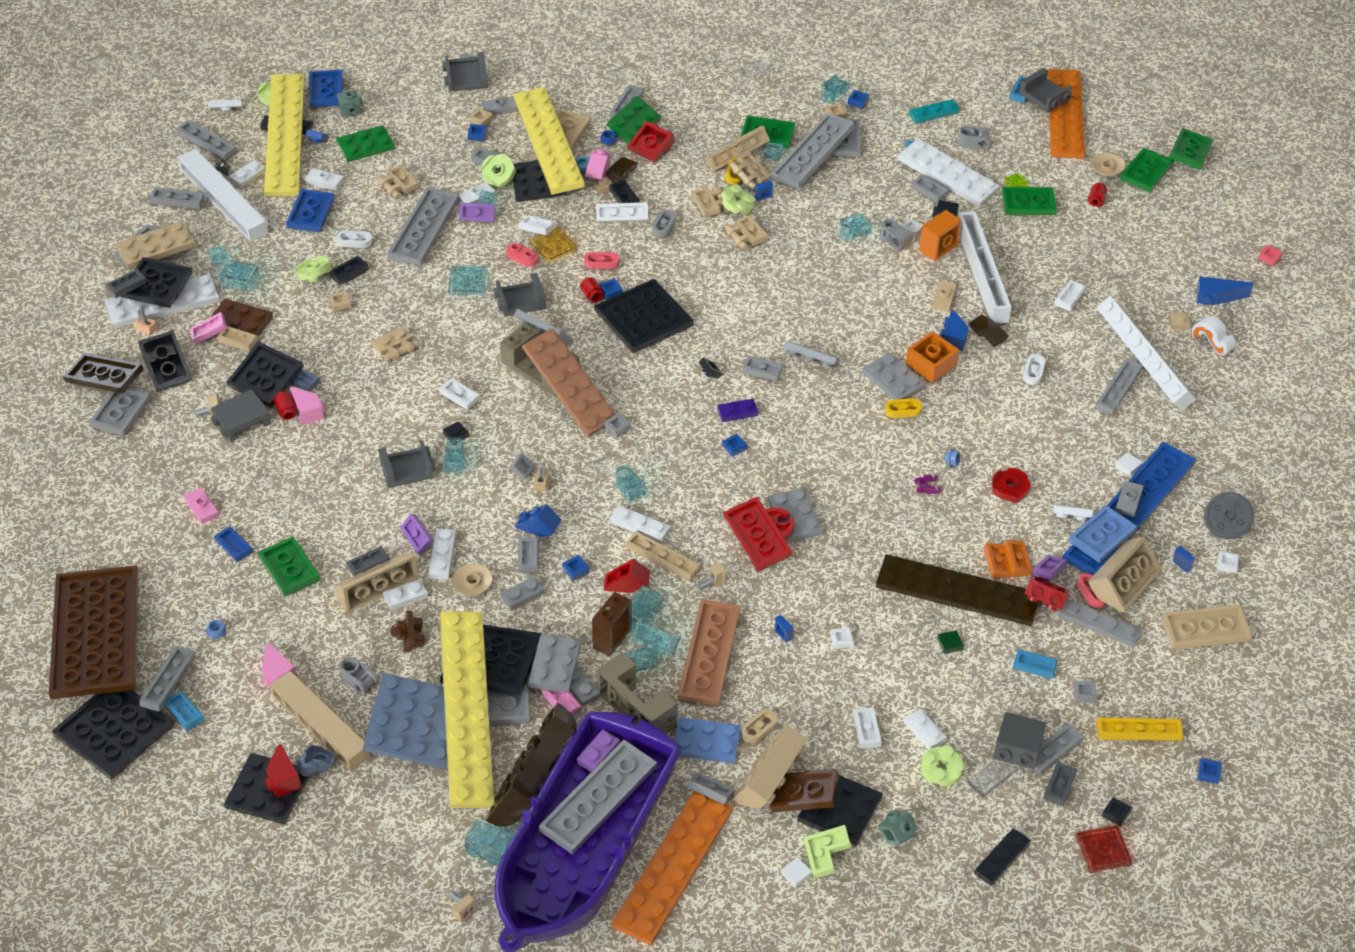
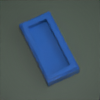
[214,526,254,562]

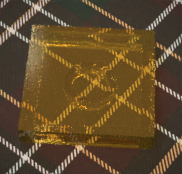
[529,227,577,264]

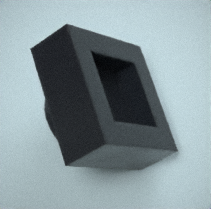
[699,357,723,379]
[443,421,469,445]
[1102,797,1132,827]

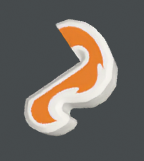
[1191,316,1236,356]

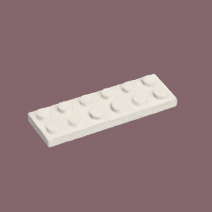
[898,138,1000,207]
[104,274,220,328]

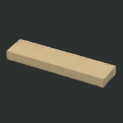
[706,126,770,171]
[625,531,701,581]

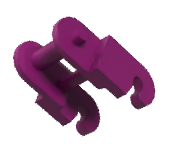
[914,474,941,494]

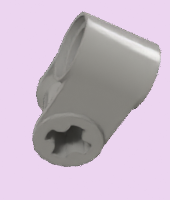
[957,126,990,149]
[879,219,913,250]
[340,657,379,696]

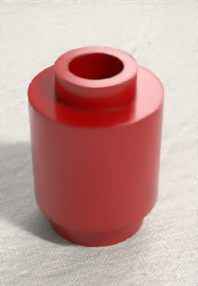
[1088,182,1107,207]
[580,277,603,303]
[274,391,297,420]

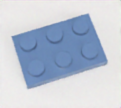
[1069,505,1137,563]
[674,717,741,764]

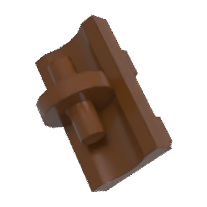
[390,610,425,652]

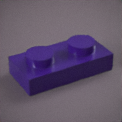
[717,398,758,422]

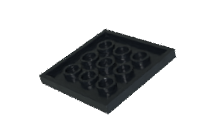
[594,279,694,353]
[440,624,542,696]
[52,690,174,780]

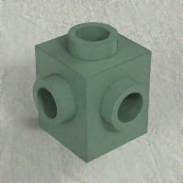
[337,90,363,117]
[878,810,917,845]

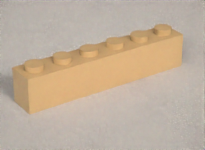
[270,671,370,772]

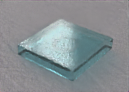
[448,266,487,295]

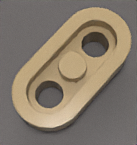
[742,709,777,744]

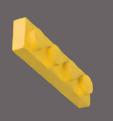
[1096,718,1183,741]

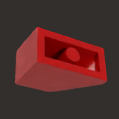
[603,558,650,593]
[265,744,301,798]

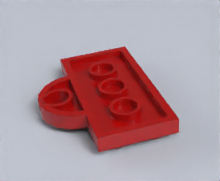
[723,497,795,572]

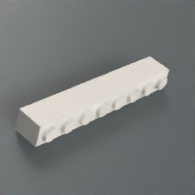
[178,149,269,242]
[958,212,1012,324]
[1097,296,1196,411]

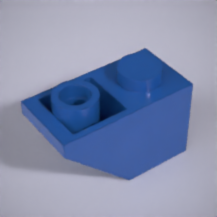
[940,310,969,352]
[515,504,562,537]

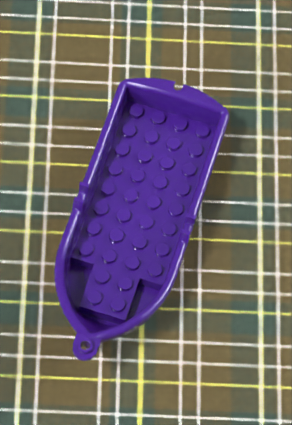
[494,712,681,952]

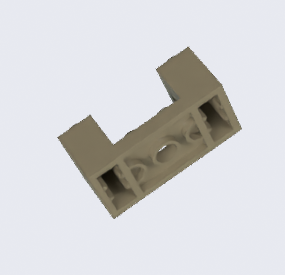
[500,323,580,397]
[597,652,678,734]

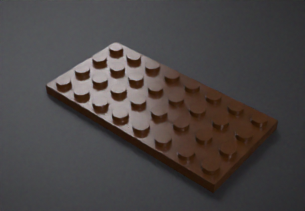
[49,565,138,699]

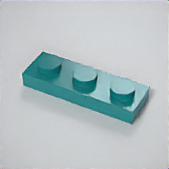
[908,99,960,124]

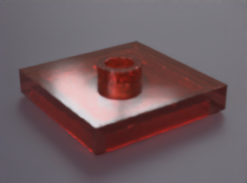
[1075,825,1132,873]

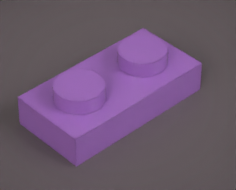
[459,203,495,222]
[400,513,434,554]
[1033,555,1067,580]
[577,730,620,772]

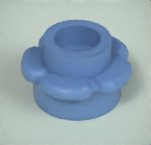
[945,449,961,467]
[206,620,226,639]

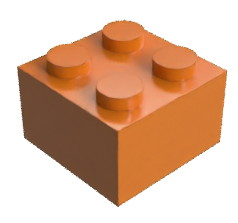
[919,210,962,261]
[906,331,959,383]

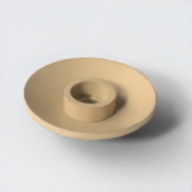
[1091,153,1125,176]
[452,563,492,596]

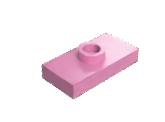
[190,312,228,344]
[184,488,219,524]
[541,689,582,716]

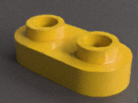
[724,157,745,185]
[885,398,922,418]

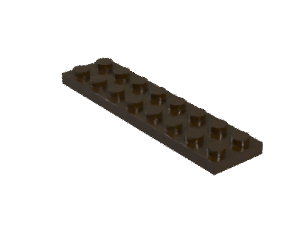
[876,554,1038,626]

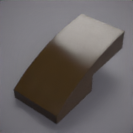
[605,157,638,181]
[968,314,1009,348]

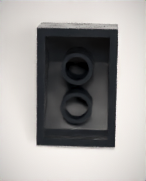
[138,330,192,392]

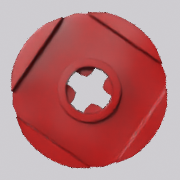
[992,468,1031,503]

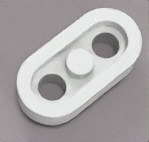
[337,230,372,248]
[1023,354,1046,385]

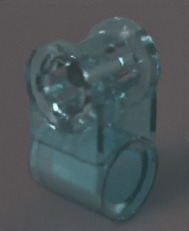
[821,75,850,103]
[838,213,872,241]
[443,438,465,474]
[615,465,647,503]

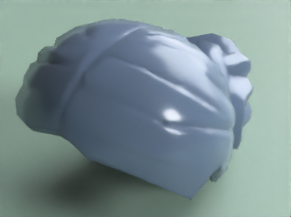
[296,745,335,776]

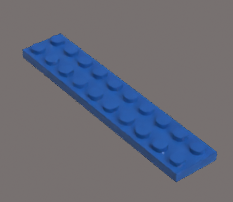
[1063,442,1196,575]

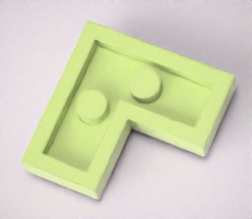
[803,825,852,879]

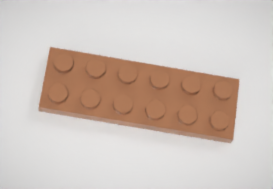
[522,328,616,437]
[678,599,741,707]

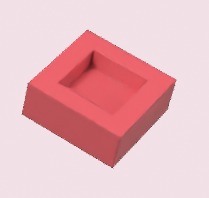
[1258,245,1283,266]

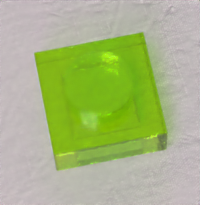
[1004,173,1028,187]

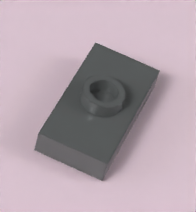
[106,269,147,298]
[346,546,391,577]

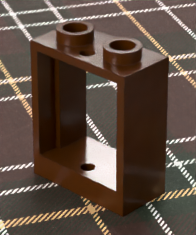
[592,591,632,657]

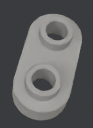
[652,210,676,237]

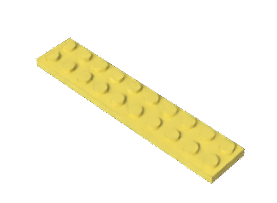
[264,74,305,196]
[513,87,585,195]
[440,611,494,808]

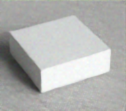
[902,218,923,238]
[1115,452,1143,476]
[1217,551,1239,573]
[830,627,854,649]
[781,857,812,888]

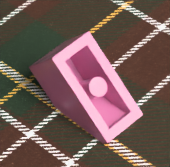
[585,148,611,179]
[290,387,326,425]
[262,643,296,688]

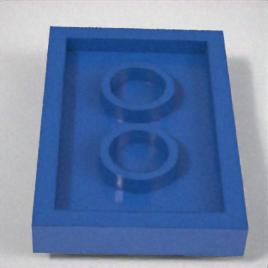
[309,69,343,108]
[286,189,335,232]

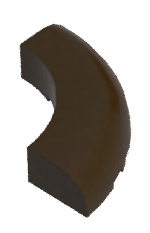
[486,702,577,827]

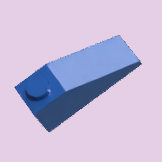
[1196,276,1253,305]

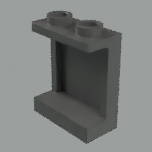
[442,52,488,92]
[1019,68,1072,113]
[493,273,546,317]
[211,389,271,442]
[378,440,435,488]
[993,712,1046,769]

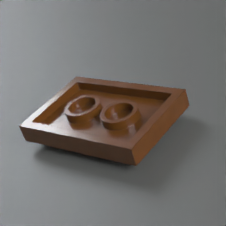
[210,298,273,337]
[770,769,839,812]

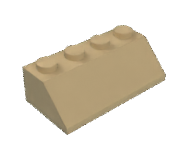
[1088,536,1162,612]
[334,553,418,613]
[731,724,807,809]

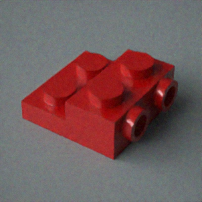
[627,121,675,163]
[1024,574,1069,611]

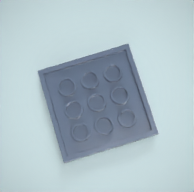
[363,673,448,770]

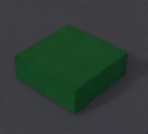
[937,630,964,654]

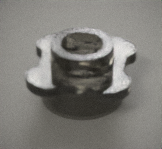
[214,159,231,176]

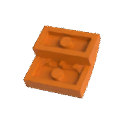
[983,540,1033,578]

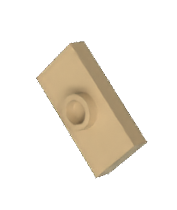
[932,281,957,312]
[217,326,258,352]

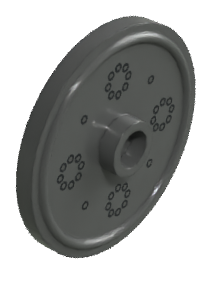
[1204,492,1254,539]

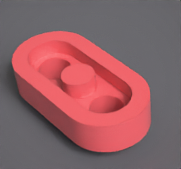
[507,243,538,267]
[584,252,619,269]
[1076,573,1106,608]

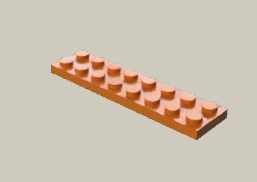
[1048,69,1085,159]
[612,791,733,946]

